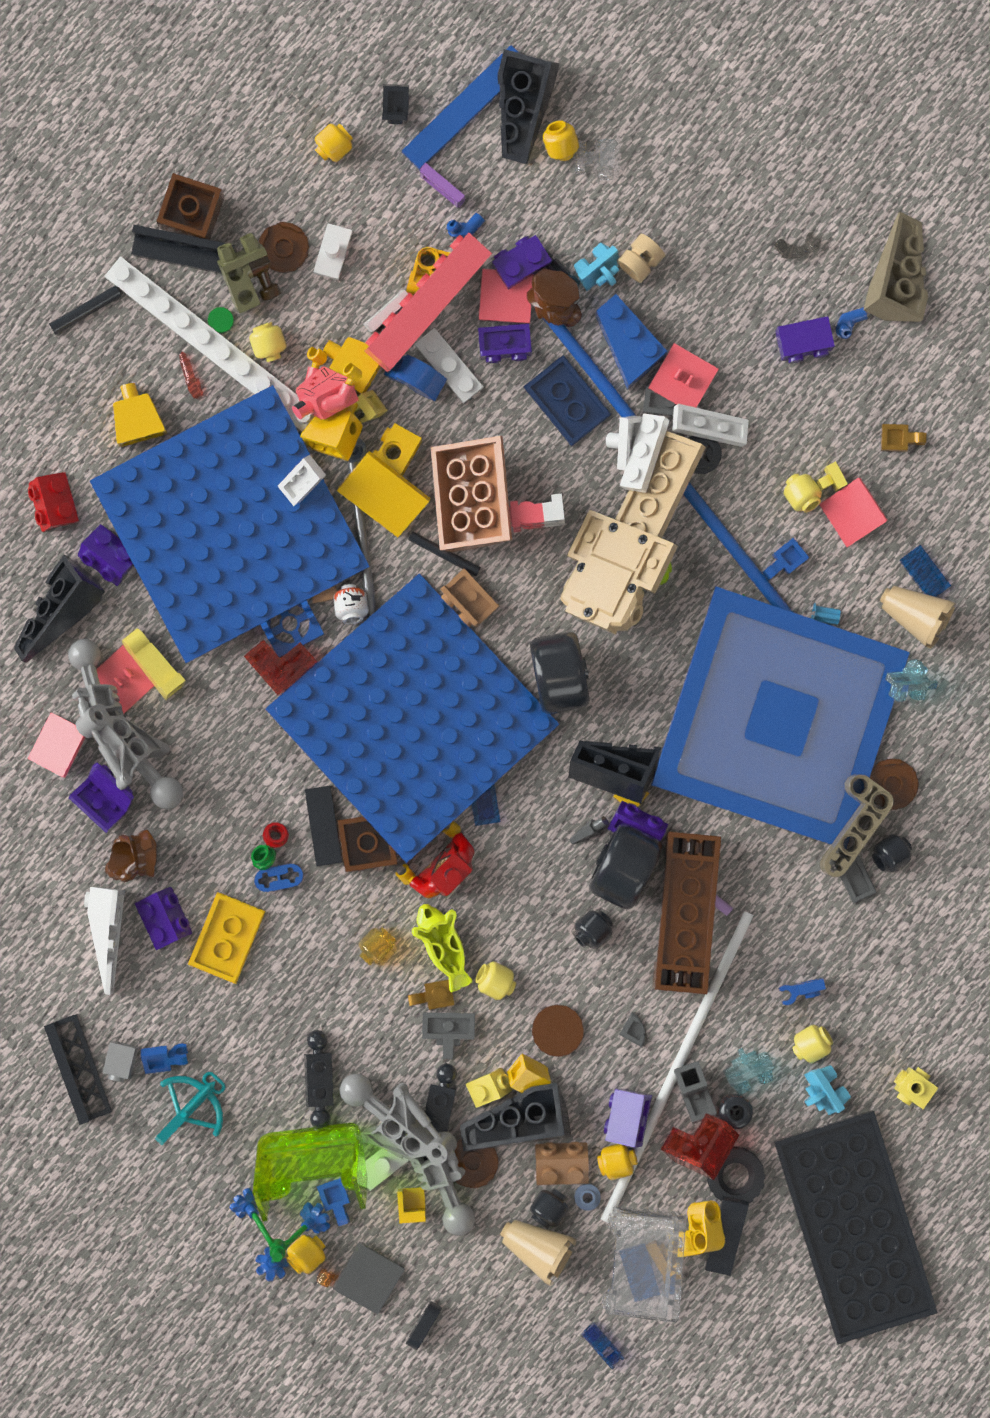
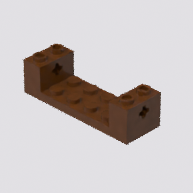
[652,832,721,994]

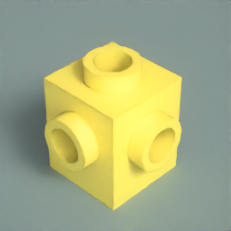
[894,1067,938,1109]

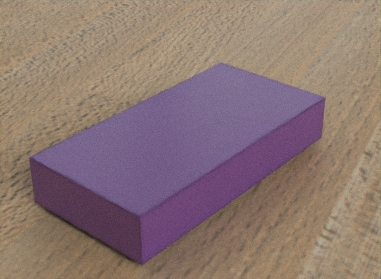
[420,163,465,208]

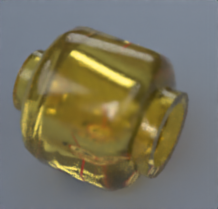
[359,927,397,966]

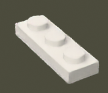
[415,328,484,404]
[672,404,749,447]
[620,414,670,493]

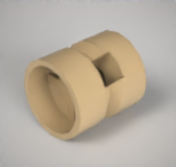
[617,233,665,283]

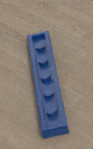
[402,45,519,171]

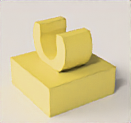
[355,390,388,423]
[817,462,848,492]

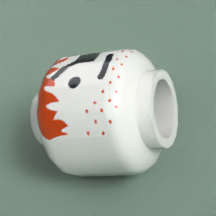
[333,584,369,625]

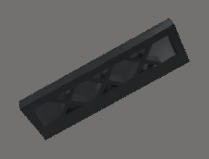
[131,224,237,274]
[44,1014,113,1125]

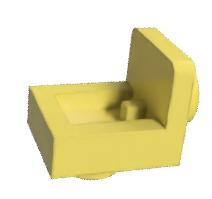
[466,1067,512,1108]

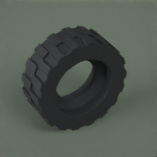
[706,1146,765,1203]

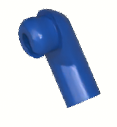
[446,213,485,238]

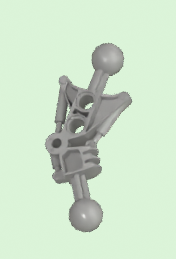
[68,638,183,810]
[339,1074,475,1236]

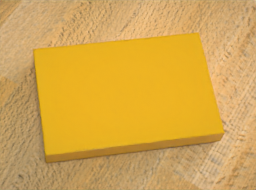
[337,451,430,538]
[188,892,266,984]

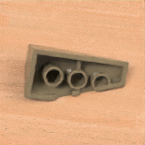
[864,212,928,322]

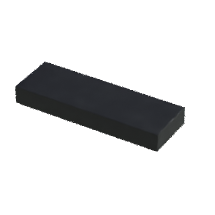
[305,786,342,867]
[705,1196,749,1276]

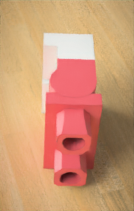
[509,493,565,533]

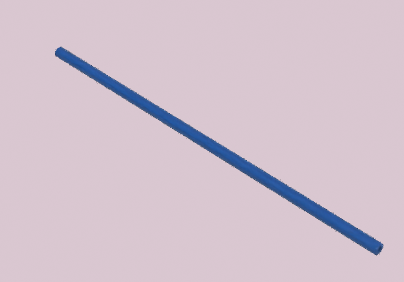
[532,305,794,613]

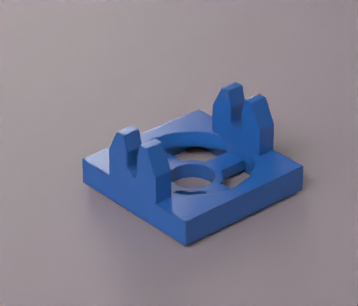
[260,600,325,658]

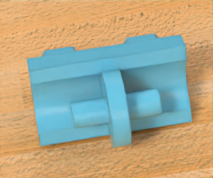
[574,243,620,291]
[804,1065,851,1115]

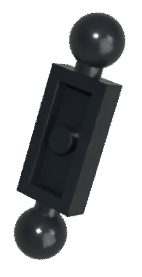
[304,1030,334,1130]
[422,1063,457,1160]

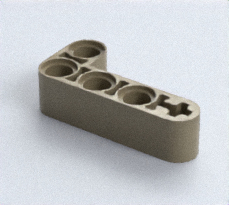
[820,774,894,877]

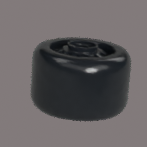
[530,632,590,714]
[588,823,663,910]

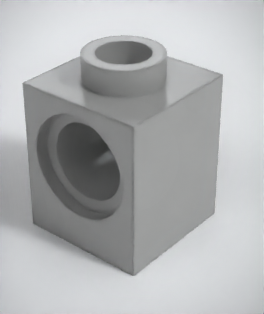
[102,1041,138,1082]

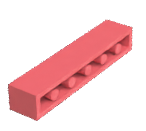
[364,233,492,372]

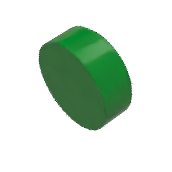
[208,307,234,334]

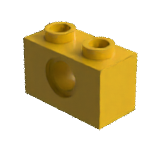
[373,423,422,476]

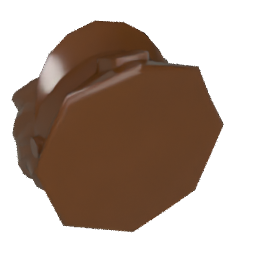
[527,269,582,327]
[105,830,157,883]

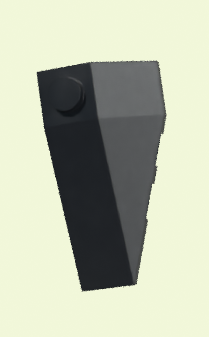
[498,49,560,164]
[14,555,105,663]
[460,1083,571,1151]

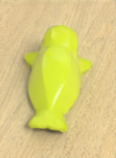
[412,904,473,992]

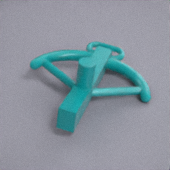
[155,1072,226,1145]

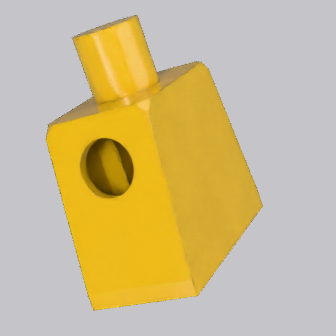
[323,337,381,395]
[113,383,168,447]
[300,402,363,461]

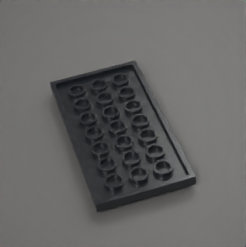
[773,1110,938,1344]

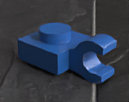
[762,538,809,581]
[778,978,826,1005]
[141,1043,188,1074]
[317,1177,351,1226]

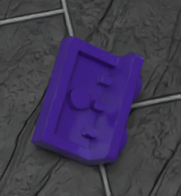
[492,235,552,289]
[478,324,532,364]
[78,524,134,586]
[607,801,668,840]
[134,887,192,950]

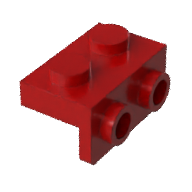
[28,472,79,532]

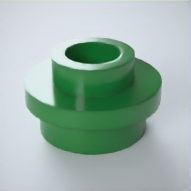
[251,845,276,870]

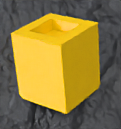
[507,1053,551,1093]
[397,1187,426,1224]

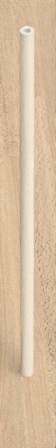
[601,911,754,1223]

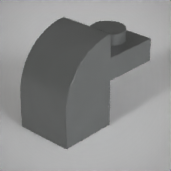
[674,1061,717,1124]

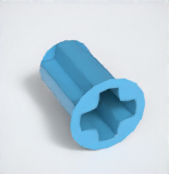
[811,603,841,625]

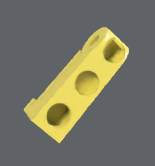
[122,628,186,700]

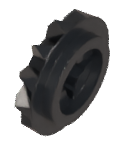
[687,435,722,474]

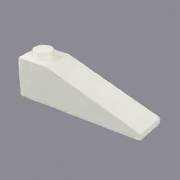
[84,887,125,995]

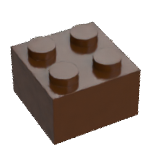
[156,173,225,240]
[337,816,398,872]

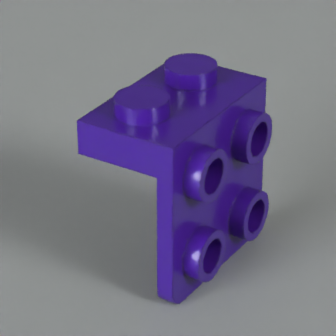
[69,763,134,833]

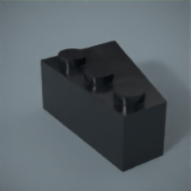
[568,741,662,804]

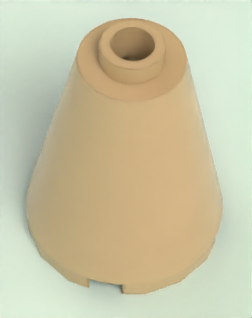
[880,586,956,649]
[500,1220,576,1286]

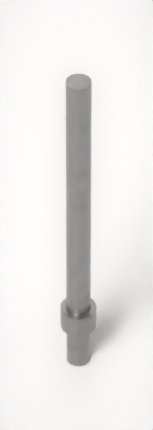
[348,462,377,617]

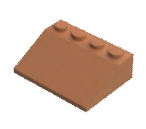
[431,436,512,552]

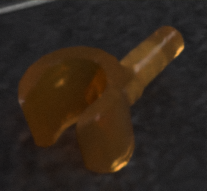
[317,1269,339,1288]

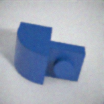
[384,354,447,401]

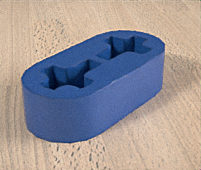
[254,864,304,892]

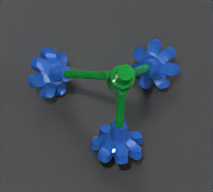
[229,1188,330,1282]

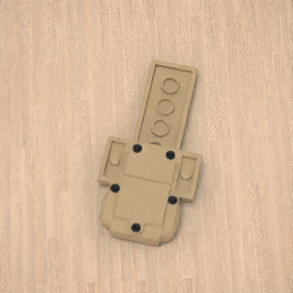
[560,431,706,635]

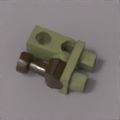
[217,233,281,313]

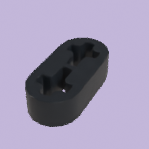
[405,1301,442,1351]

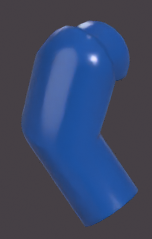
[836,307,868,339]

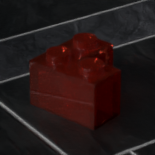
[244,639,318,697]
[660,1113,740,1180]

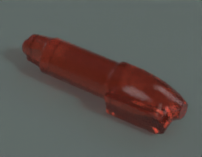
[179,352,203,399]

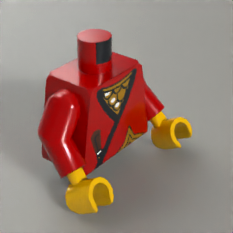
[395,821,475,899]

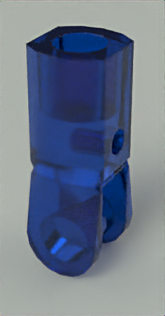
[581,1322,625,1370]

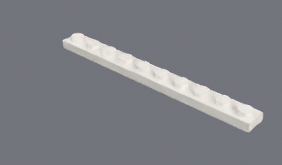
[105,256,315,432]

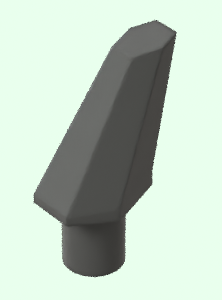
[569,816,609,844]

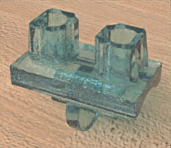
[885,659,938,702]
[723,1048,774,1095]

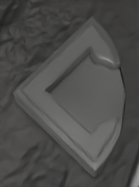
[619,1012,645,1047]

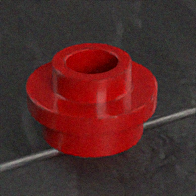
[262,822,289,848]

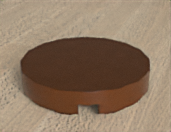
[259,222,309,274]
[869,759,919,810]
[532,1004,584,1057]
[454,1138,499,1188]

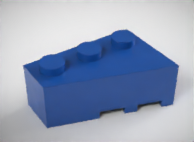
[596,294,667,390]

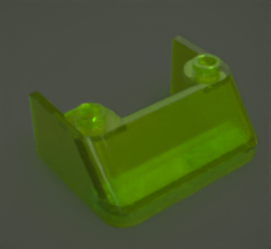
[252,1123,368,1222]

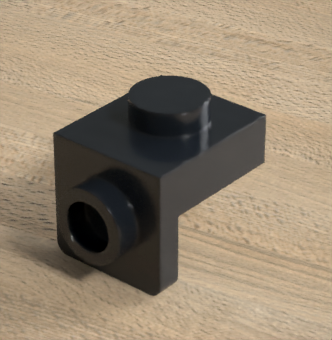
[382,84,409,124]

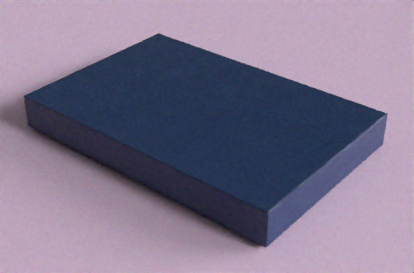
[523,355,612,447]

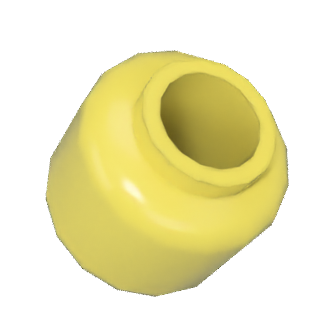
[249,322,287,362]
[783,474,822,513]
[475,962,516,1000]
[793,1025,833,1064]

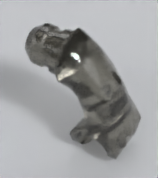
[774,232,822,259]

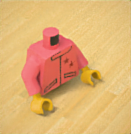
[292,347,362,419]

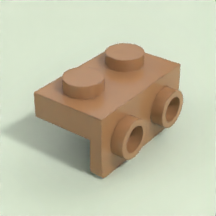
[440,568,500,627]
[535,1142,589,1185]

